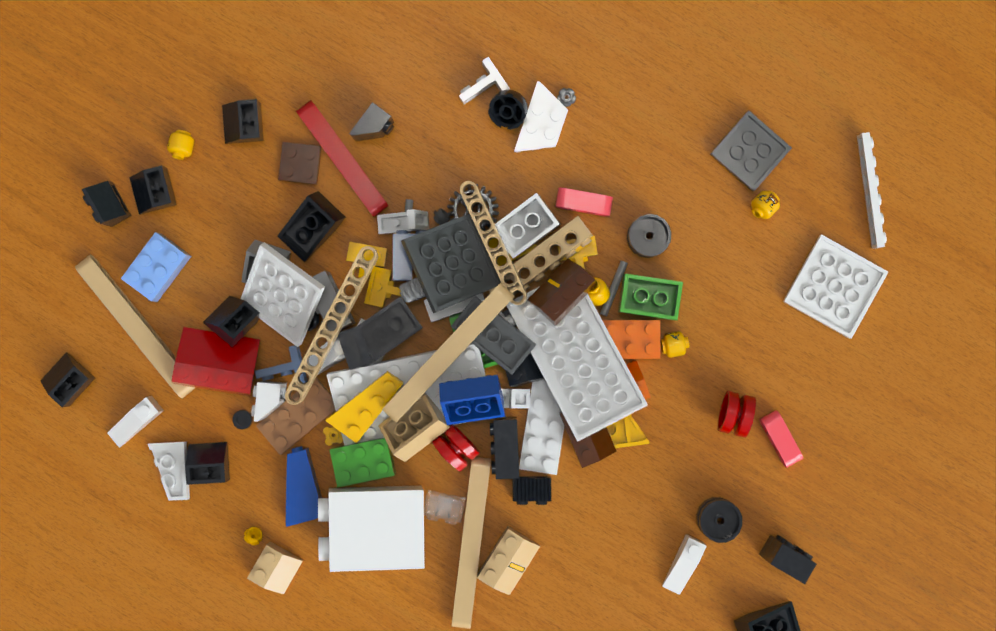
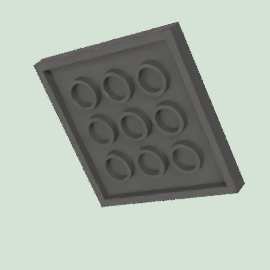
[401,214,501,313]

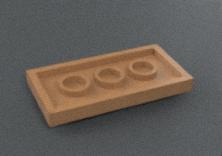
[256,377,335,455]

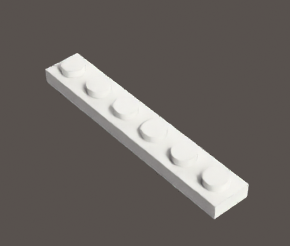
[857,132,887,249]

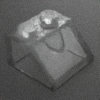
[424,490,466,525]

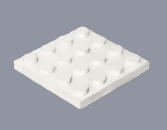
[783,234,888,339]
[241,242,325,347]

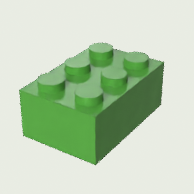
[618,274,683,321]
[330,438,396,488]

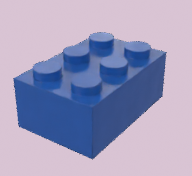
[439,375,505,425]

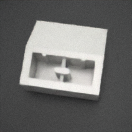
[251,381,287,422]

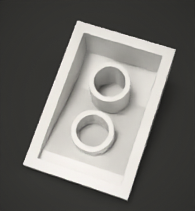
[495,193,561,259]

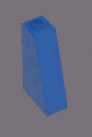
[286,446,322,527]

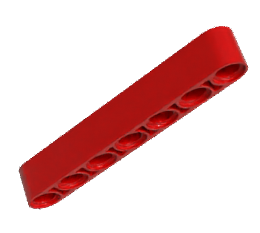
[296,100,389,217]

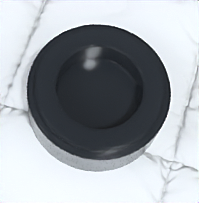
[233,410,253,429]

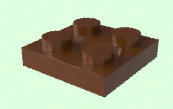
[278,142,321,185]

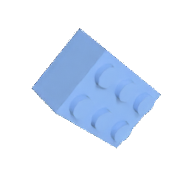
[121,232,192,302]

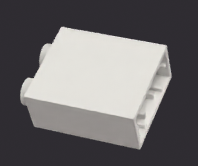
[318,486,425,572]

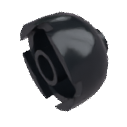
[488,90,528,130]

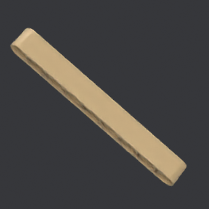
[285,246,378,405]
[75,254,196,399]
[382,283,515,423]
[451,457,491,629]

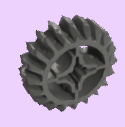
[447,184,499,231]

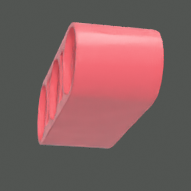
[555,188,613,217]
[759,410,803,468]

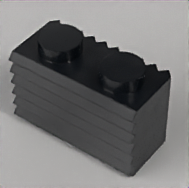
[513,476,551,505]

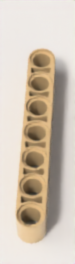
[460,181,527,305]

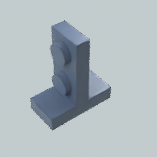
[255,345,308,383]

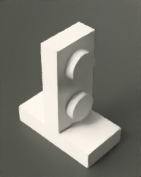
[459,57,510,105]
[377,209,429,234]

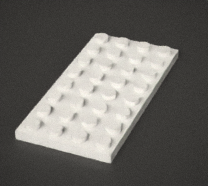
[506,286,648,442]
[327,343,486,445]

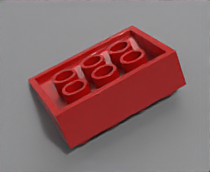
[171,327,260,396]

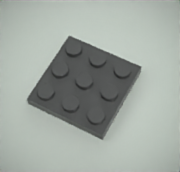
[710,110,792,192]

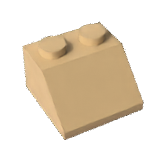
[247,541,303,594]

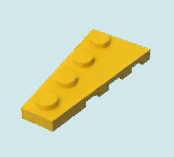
[325,371,403,443]

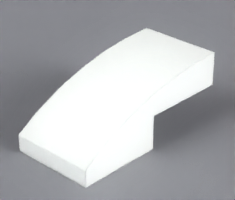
[501,389,530,408]

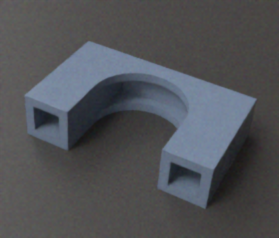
[392,230,426,281]

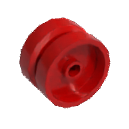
[717,391,756,438]
[432,424,480,472]

